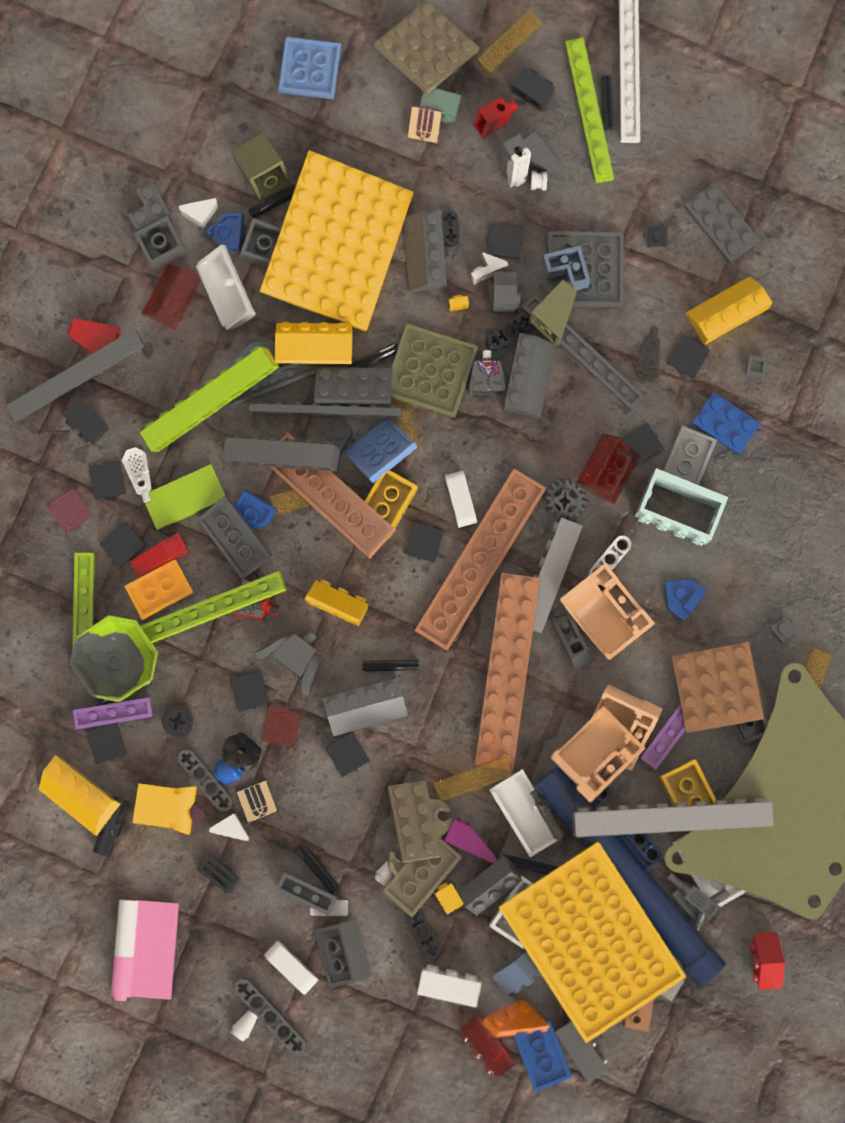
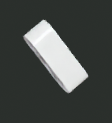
[444,470,477,528]
[588,536,631,576]
[264,940,318,994]

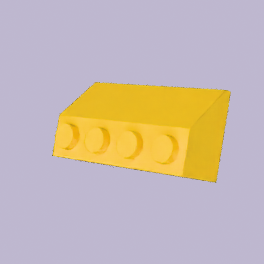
[685,276,772,345]
[275,322,353,364]
[39,755,120,836]

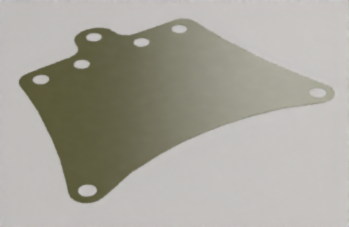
[665,663,845,919]

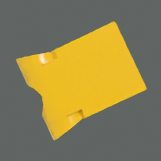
[133,784,197,835]

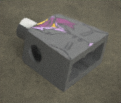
[469,350,506,395]

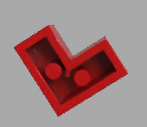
[750,932,785,990]

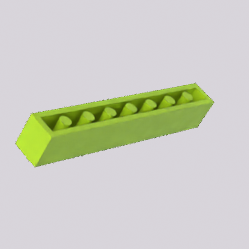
[140,346,279,452]

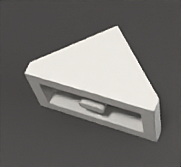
[179,198,218,229]
[209,813,250,841]

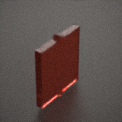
[263,708,301,747]

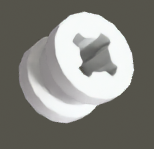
[531,171,547,190]

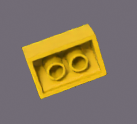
[305,579,369,627]

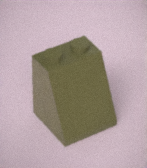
[231,133,292,202]
[529,280,577,347]

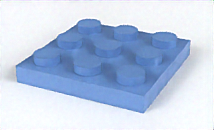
[279,37,341,99]
[344,419,417,483]

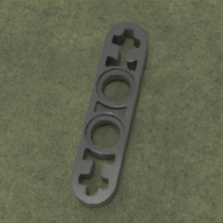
[178,749,233,812]

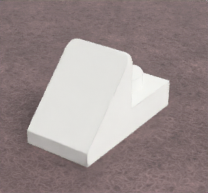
[470,252,508,285]

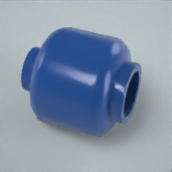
[214,759,244,784]

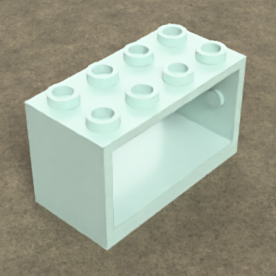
[635,468,728,546]

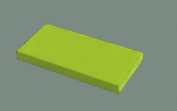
[145,464,226,531]

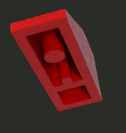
[130,533,190,578]

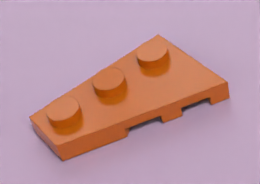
[482,998,550,1037]

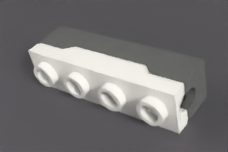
[499,134,531,188]

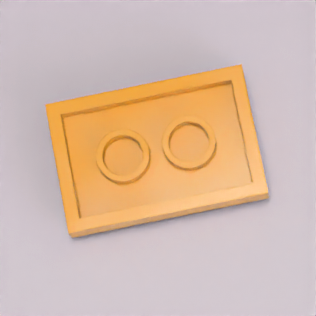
[124,559,194,620]

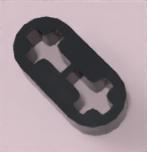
[442,210,460,247]

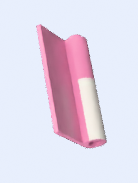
[111,899,179,1001]

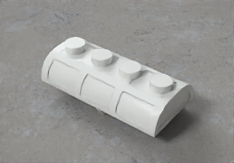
[196,245,256,330]
[489,769,563,857]

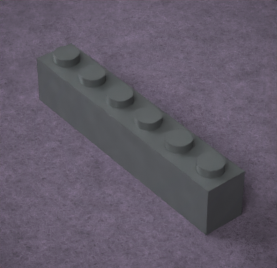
[222,435,340,472]

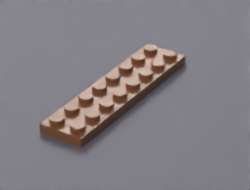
[270,432,396,558]

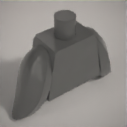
[252,630,319,696]

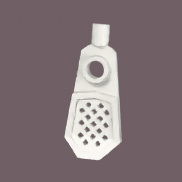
[122,447,152,503]

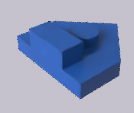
[206,213,246,251]
[235,489,277,529]
[664,579,707,621]

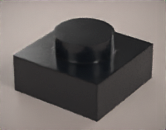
[647,227,667,247]

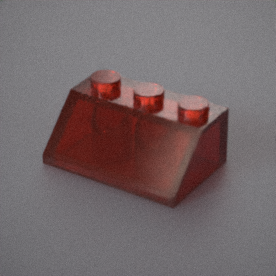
[141,265,201,331]
[578,433,640,504]
[459,1012,516,1077]

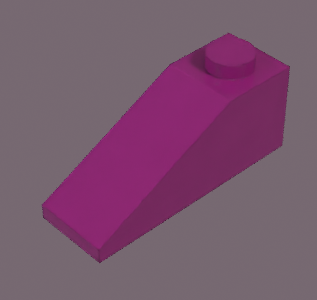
[444,818,498,864]

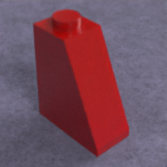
[68,318,121,367]

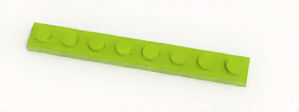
[565,38,614,183]
[140,571,286,643]

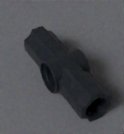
[92,796,130,857]

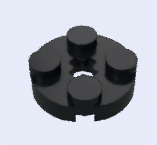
[221,733,262,770]

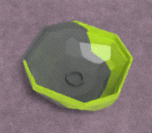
[70,616,158,702]

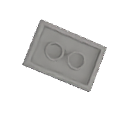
[663,425,717,485]

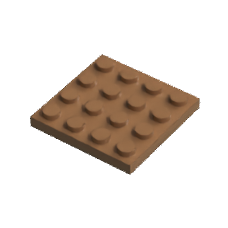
[672,642,765,733]

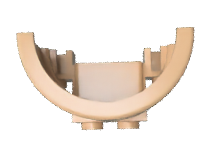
[561,563,655,660]
[592,684,662,771]
[551,707,645,802]

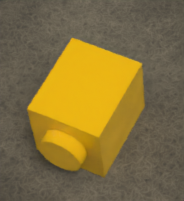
[435,882,464,914]

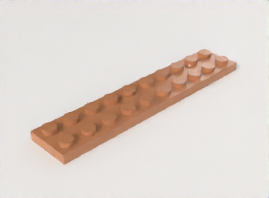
[415,469,546,651]
[475,573,540,770]

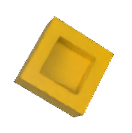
[449,295,469,311]

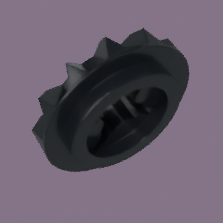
[162,706,193,737]

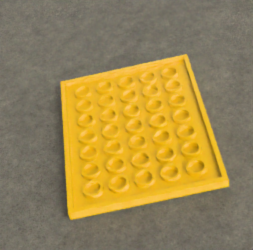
[259,150,414,332]
[498,841,686,1043]

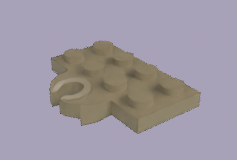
[387,780,453,863]
[382,837,462,918]

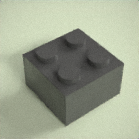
[134,216,188,272]
[239,218,281,268]

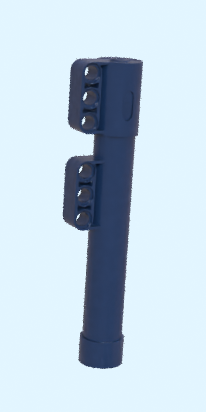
[534,766,726,987]

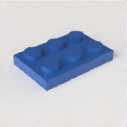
[692,392,761,455]
[513,1020,572,1092]

